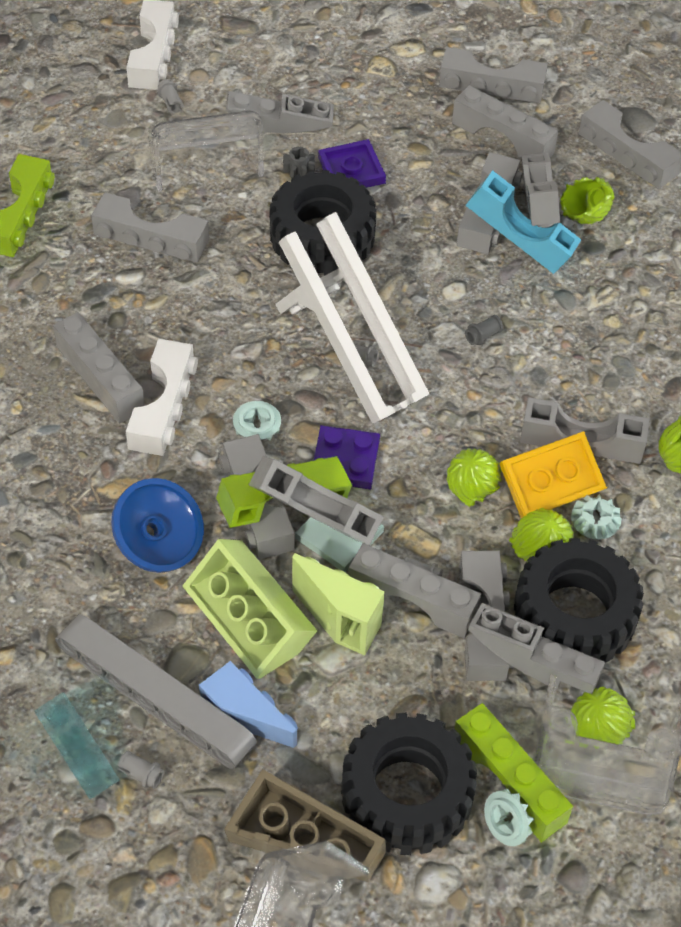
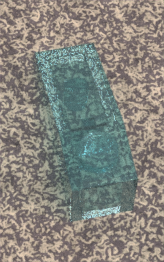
[34,691,120,799]

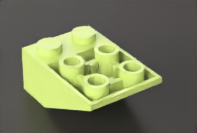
[292,553,385,655]

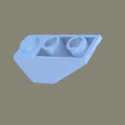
[199,661,298,748]

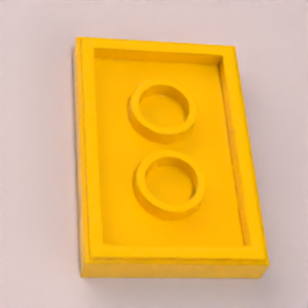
[499,431,607,518]

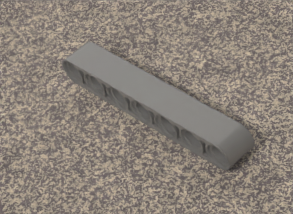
[55,614,256,769]

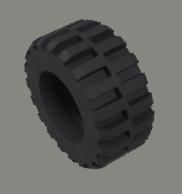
[269,170,377,276]
[513,538,644,663]
[341,712,477,855]

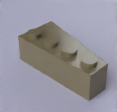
[224,769,386,882]

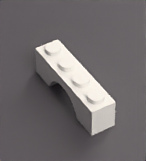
[126,0,179,90]
[126,338,198,456]

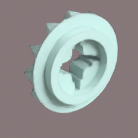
[233,401,281,441]
[571,494,622,540]
[484,789,533,846]

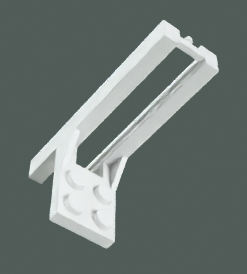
[275,212,429,424]

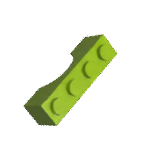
[0,154,55,257]
[216,456,352,528]
[454,703,573,843]

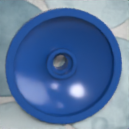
[111,478,204,573]

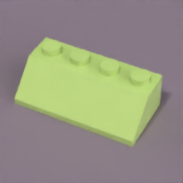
[183,539,317,679]

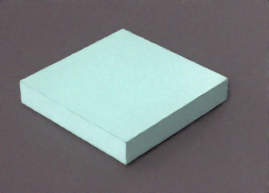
[295,517,384,572]

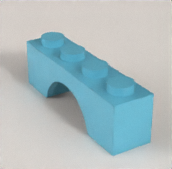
[465,170,581,274]

